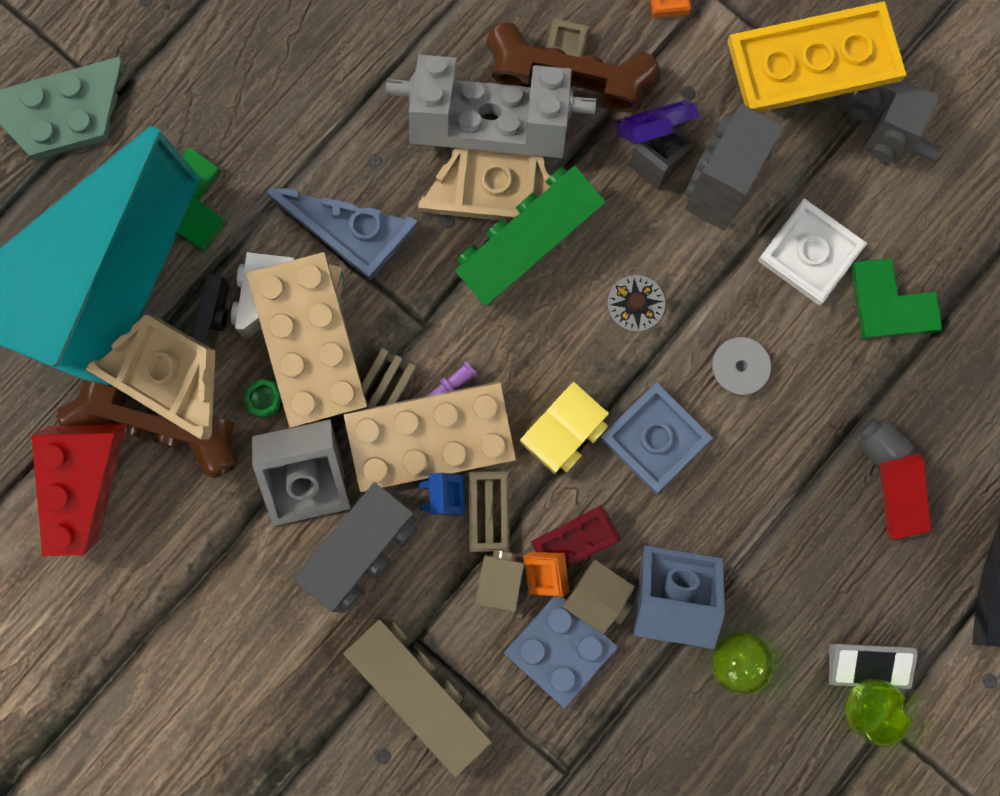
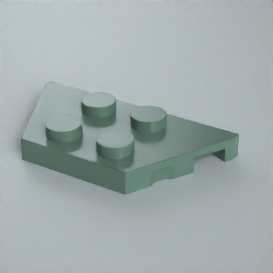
[0,57,125,161]

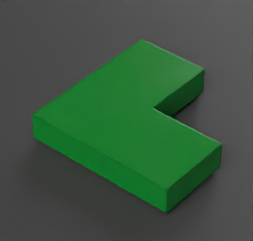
[177,147,228,253]
[851,258,942,340]

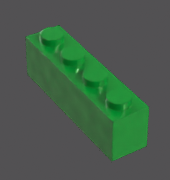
[454,166,606,306]

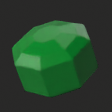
[243,378,283,420]

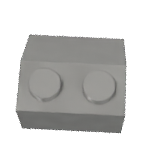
[252,419,351,526]

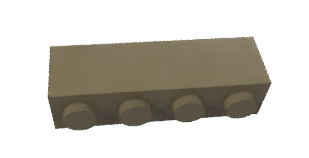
[343,619,492,778]

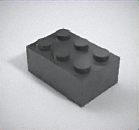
[684,103,784,231]
[293,482,418,613]

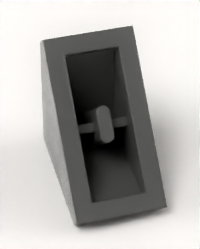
[629,127,696,190]

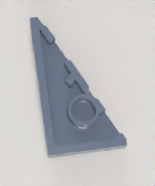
[267,187,418,280]

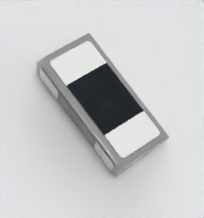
[829,644,917,689]

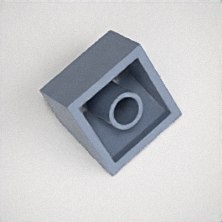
[633,545,725,649]

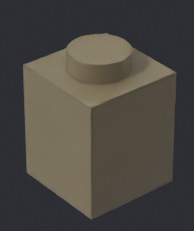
[475,550,524,613]
[562,559,635,634]

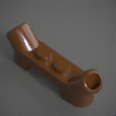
[486,22,660,112]
[56,380,238,478]

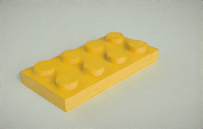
[727,1,907,113]

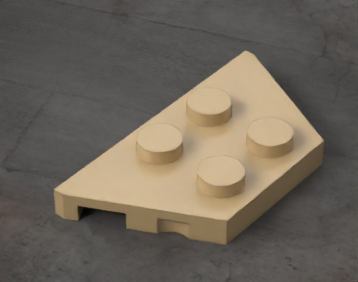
[418,148,550,221]
[86,314,215,440]

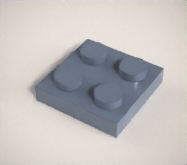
[600,382,713,495]
[504,596,618,709]

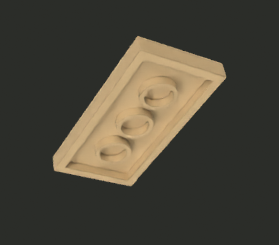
[246,252,368,428]
[344,381,516,492]

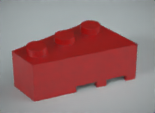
[31,424,128,556]

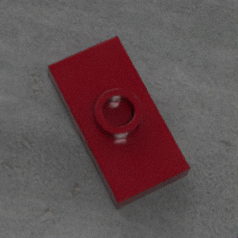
[531,504,621,568]

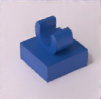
[419,473,465,516]

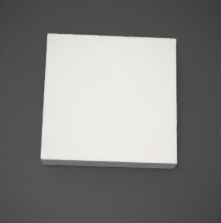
[757,198,867,306]

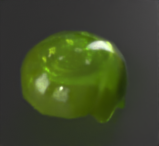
[712,633,775,695]
[845,679,912,747]

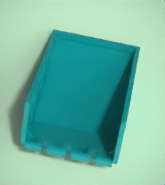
[0,126,201,386]

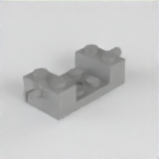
[386,54,596,158]

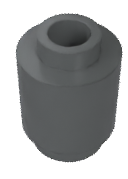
[857,418,916,468]

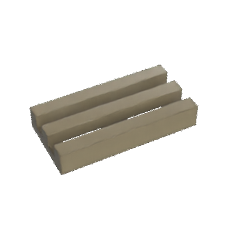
[346,348,417,413]
[469,471,510,552]

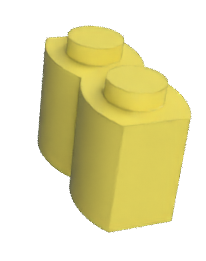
[520,381,609,474]

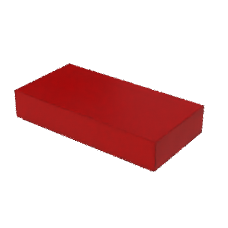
[879,454,931,540]

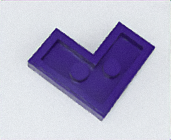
[615,100,700,144]

